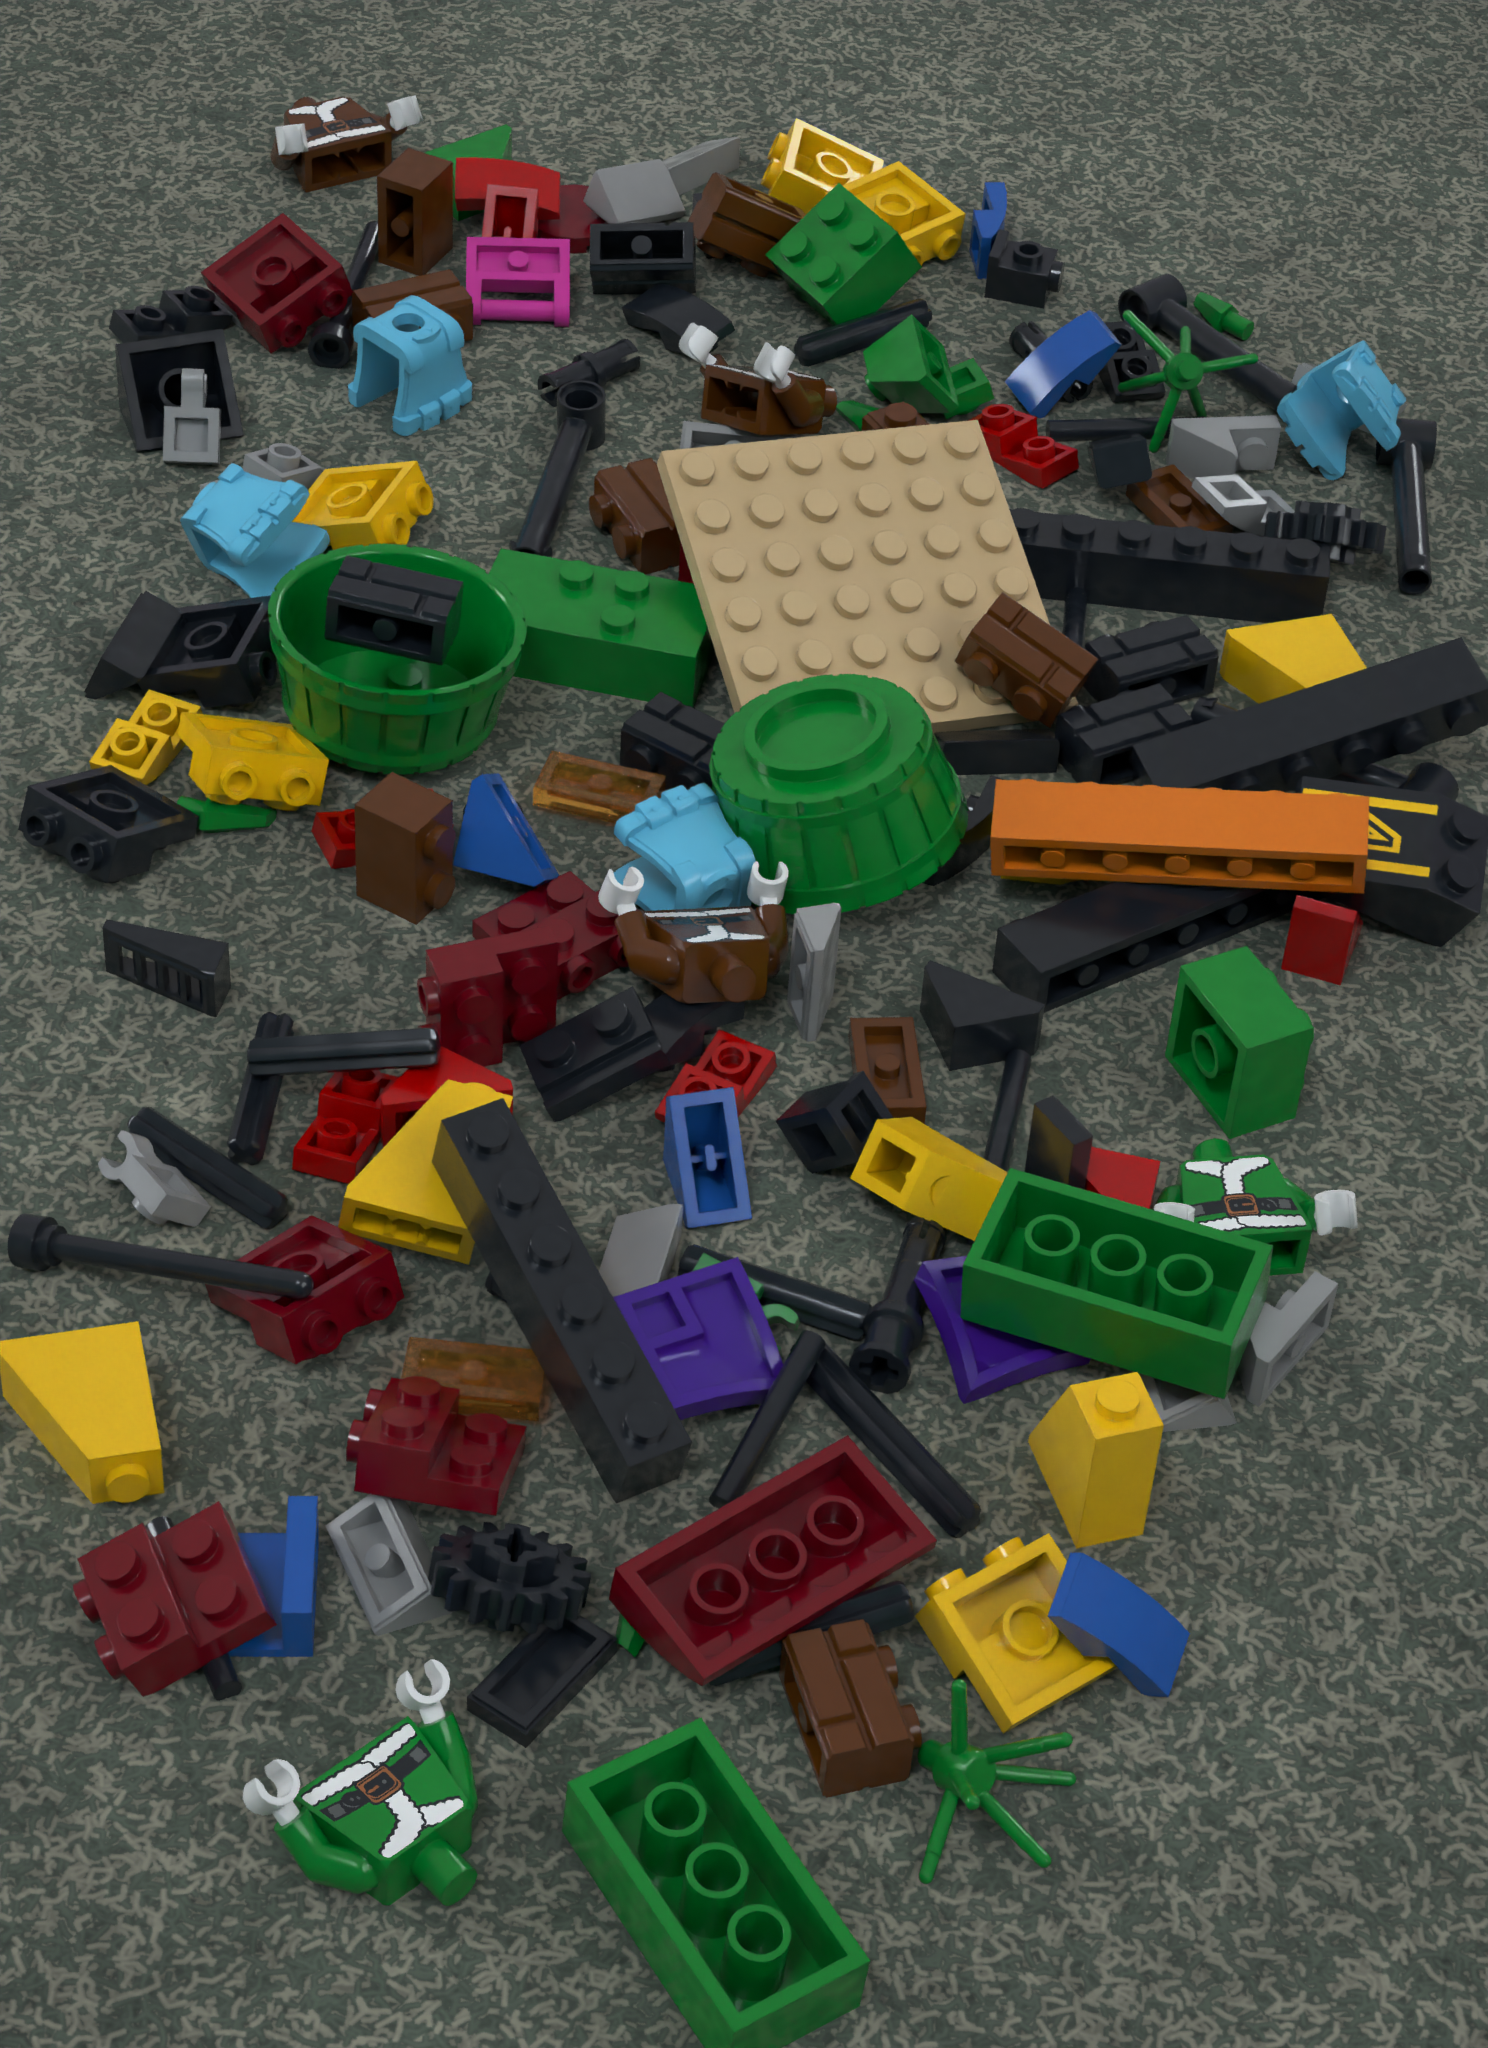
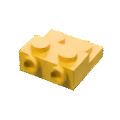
[761,118,884,214]
[824,161,966,266]
[292,461,434,550]
[177,712,329,811]
[915,1533,1118,1734]

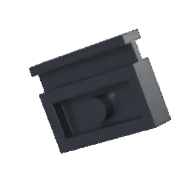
[519,986,670,1122]

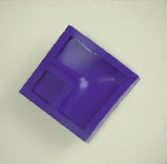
[914,1256,1091,1404]
[613,1257,783,1420]

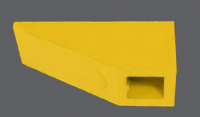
[850,1117,1008,1241]

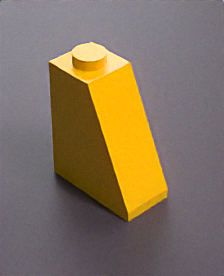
[1219,614,1367,704]
[338,1079,513,1265]
[0,1321,164,1504]
[1028,1372,1164,1549]

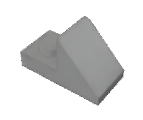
[1166,415,1281,479]
[1237,1271,1338,1407]

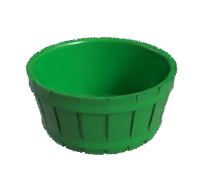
[268,544,527,775]
[709,674,968,914]

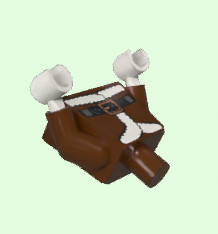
[270,95,423,192]
[679,323,837,435]
[598,861,789,1004]

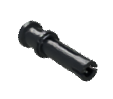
[849,1218,947,1394]

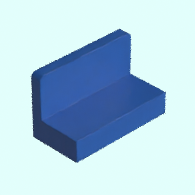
[228,1496,319,1657]

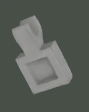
[163,368,221,465]
[98,1130,211,1227]

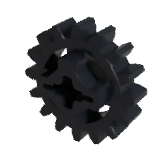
[1264,501,1387,565]
[428,1522,591,1634]

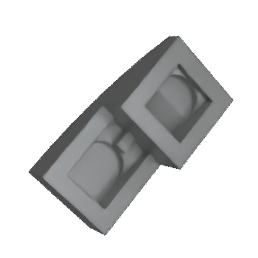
[1191,474,1294,536]

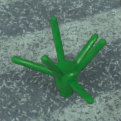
[1118,310,1258,453]
[918,1679,1076,1884]

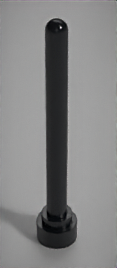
[308,221,378,369]
[7,1213,314,1299]

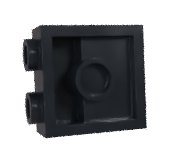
[138,595,277,708]
[18,765,200,883]

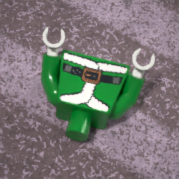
[1152,1138,1358,1276]
[243,1659,479,1906]

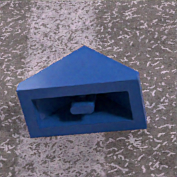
[453,773,560,887]
[663,1087,752,1229]

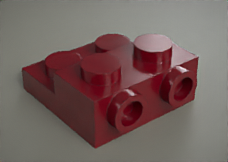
[201,213,353,354]
[472,871,638,1000]
[417,925,558,1067]
[205,1215,405,1364]
[346,1376,527,1516]
[73,1501,277,1697]

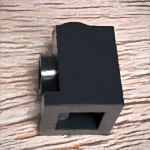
[984,230,1065,309]
[776,1071,893,1174]

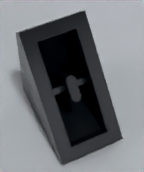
[920,960,1045,1071]

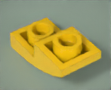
[89,690,203,785]

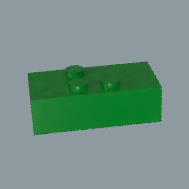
[489,548,715,708]
[960,1168,1273,1399]
[562,1718,870,2048]

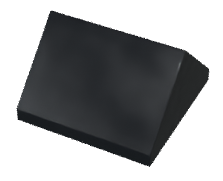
[115,329,244,452]

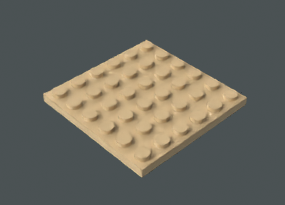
[657,420,1078,733]

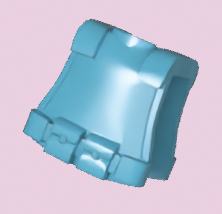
[348,295,472,436]
[1277,341,1406,480]
[180,463,330,598]
[614,783,756,911]

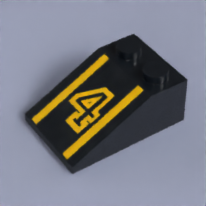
[1295,776,1488,947]

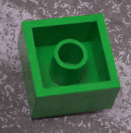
[765,183,922,326]
[1165,946,1314,1139]

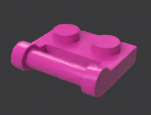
[466,237,570,327]

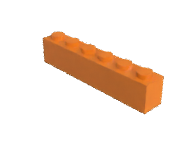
[990,779,1369,894]

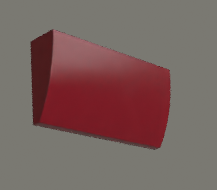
[609,1435,937,1686]

